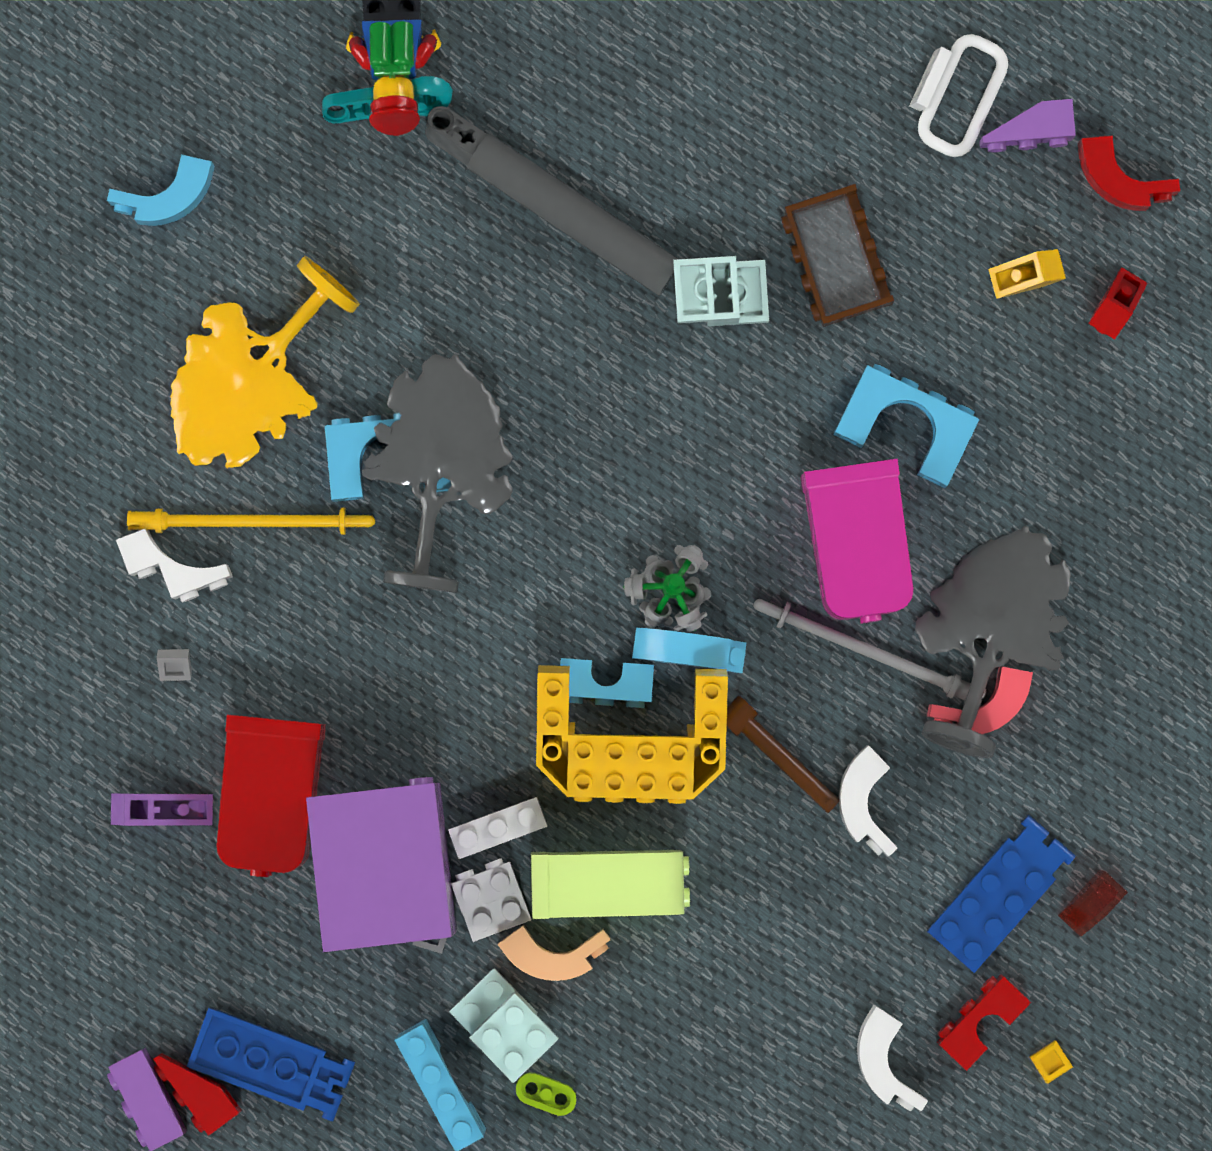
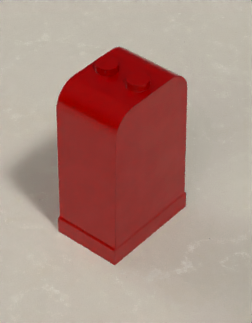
[216,715,326,877]

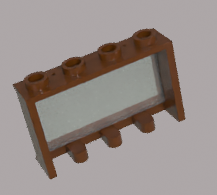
[781,184,894,327]

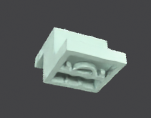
[673,256,769,326]
[449,968,559,1083]

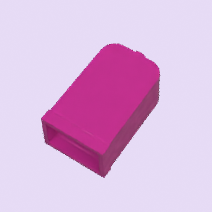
[801,459,913,624]

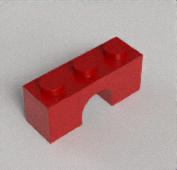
[936,975,1031,1071]

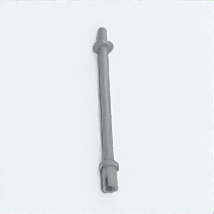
[753,599,986,705]

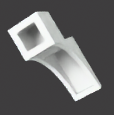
[116,529,233,602]

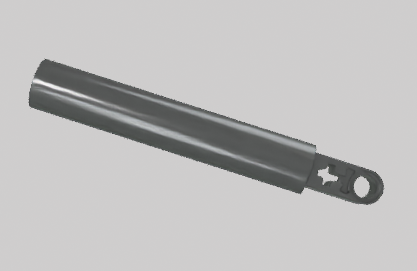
[425,106,679,296]

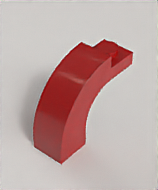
[1078,135,1180,211]

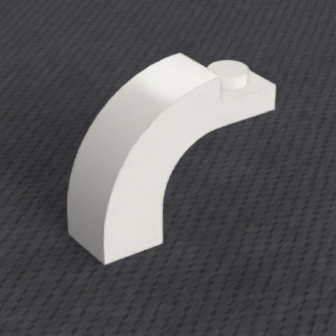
[839,745,897,857]
[857,1005,928,1111]

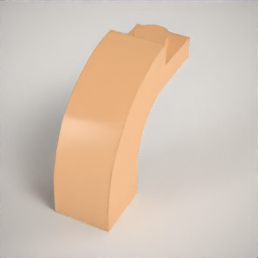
[498,925,611,981]

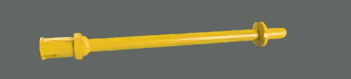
[127,508,375,535]

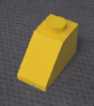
[988,249,1066,299]

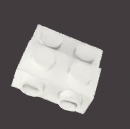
[451,858,532,942]

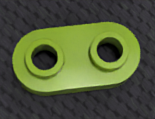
[516,1072,576,1116]

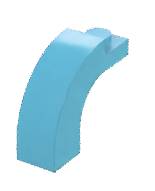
[107,155,215,226]
[632,627,746,673]

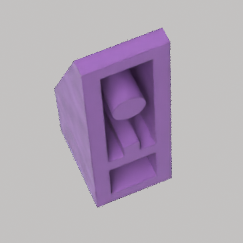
[111,793,213,826]

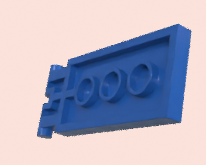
[927,815,1076,973]
[186,1007,355,1121]

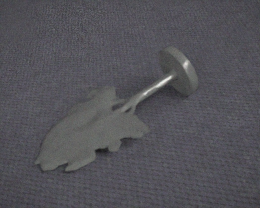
[362,354,513,593]
[915,526,1071,758]

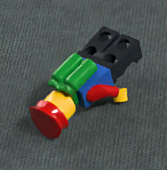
[346,0,441,136]

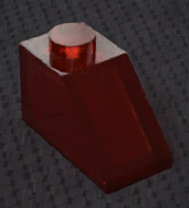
[1058,870,1128,937]

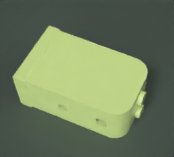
[531,850,690,919]

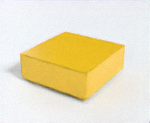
[1029,1040,1073,1084]

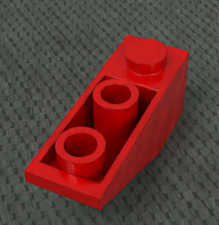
[153,1053,242,1136]

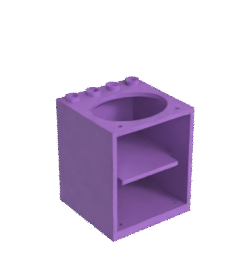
[306,777,457,952]

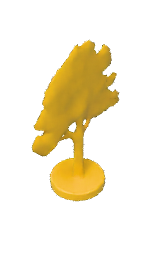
[170,256,360,469]

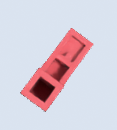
[927,667,1033,734]

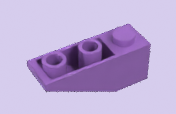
[979,99,1076,152]

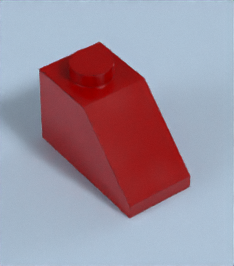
[1088,267,1148,340]

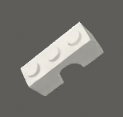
[448,797,548,859]

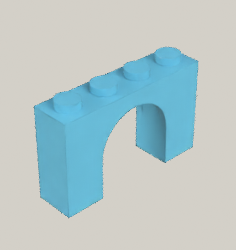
[833,364,979,488]
[325,413,452,502]
[395,1019,486,1151]

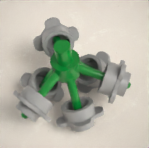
[623,545,711,633]

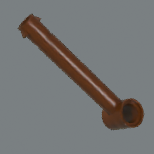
[727,695,840,813]

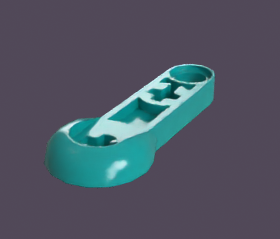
[322,76,453,123]

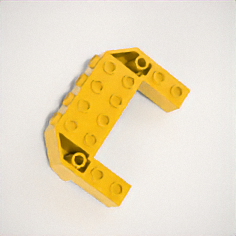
[536,665,728,804]

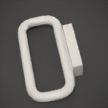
[909,34,1008,157]

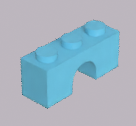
[560,658,654,708]

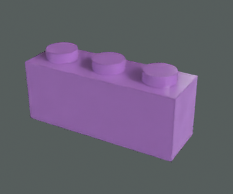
[107,1047,187,1151]

